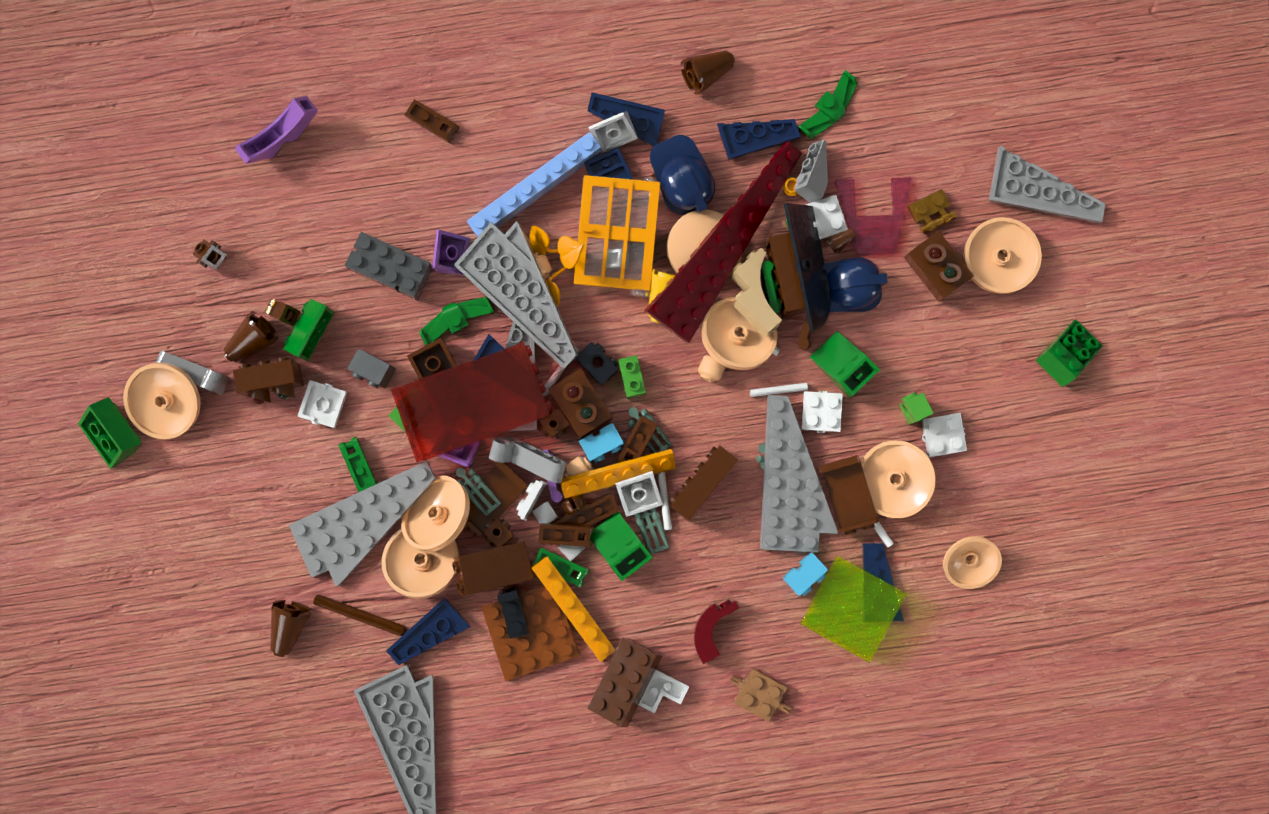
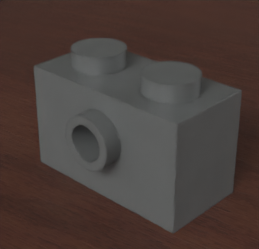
[347,349,396,389]

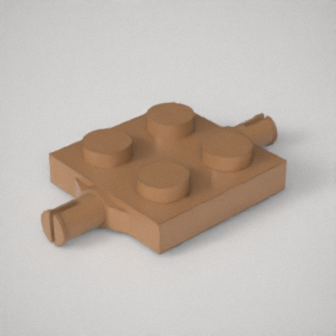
[729,667,792,722]

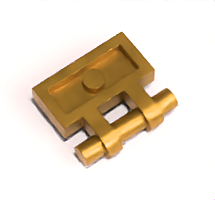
[907,189,957,234]

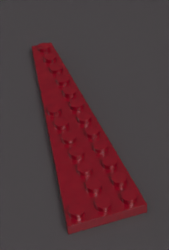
[644,142,802,343]

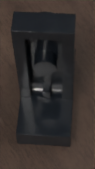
[497,586,529,639]

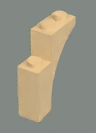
[731,248,782,338]

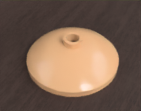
[943,536,1002,589]

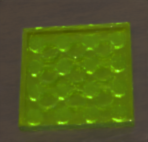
[800,555,907,663]

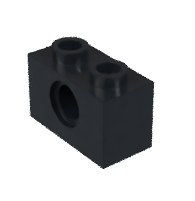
[576,342,618,387]

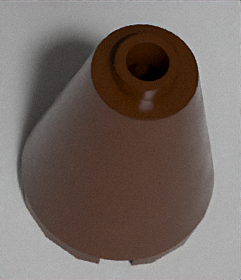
[681,50,735,95]
[224,311,278,362]
[270,600,311,657]

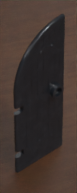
[784,203,831,332]

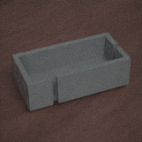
[345,232,433,301]

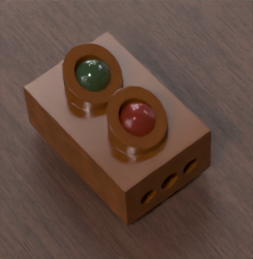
[904,230,974,302]
[233,357,304,404]
[548,368,612,439]

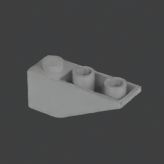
[794,140,828,203]

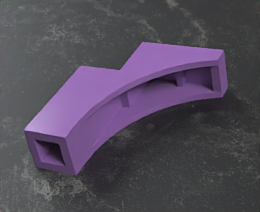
[235,96,318,164]

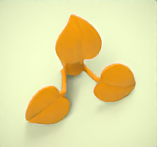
[529,226,584,307]

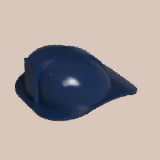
[650,135,715,215]
[822,257,888,312]

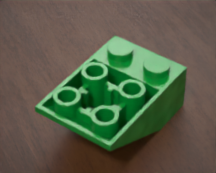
[1035,319,1103,388]
[809,331,880,398]
[591,512,653,581]

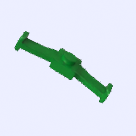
[797,70,858,140]
[419,296,495,346]

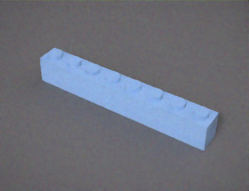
[467,132,601,237]

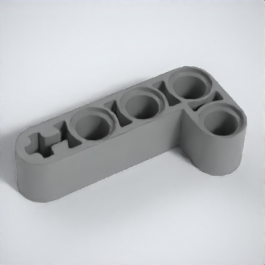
[155,350,230,395]
[489,437,567,483]

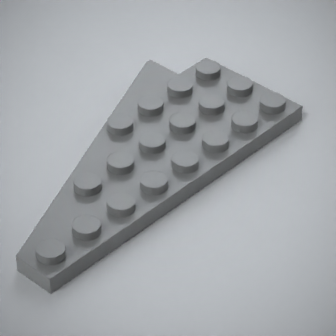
[454,221,578,369]
[760,395,837,552]
[289,461,436,587]
[353,665,437,814]

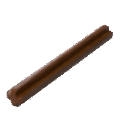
[313,595,406,636]

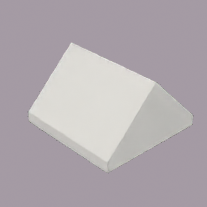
[588,111,638,153]
[615,471,663,517]

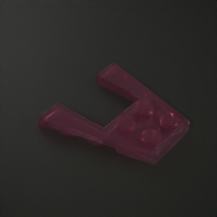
[835,177,911,255]

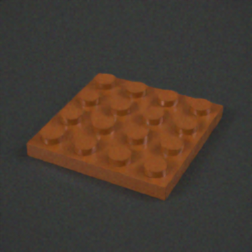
[481,585,579,681]

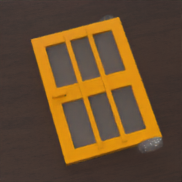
[574,175,660,297]

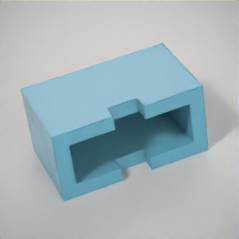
[579,423,624,464]
[782,552,828,596]

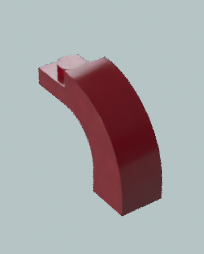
[694,599,739,664]

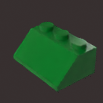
[283,299,335,362]
[78,397,142,469]

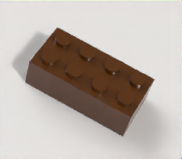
[765,233,806,318]
[407,338,480,425]
[669,445,738,521]
[587,637,662,727]

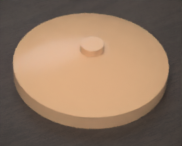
[667,210,742,277]
[963,217,1042,294]
[701,297,777,370]
[123,362,201,439]
[861,440,936,518]
[401,476,470,552]
[382,528,460,599]

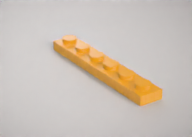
[561,449,676,499]
[531,556,616,662]

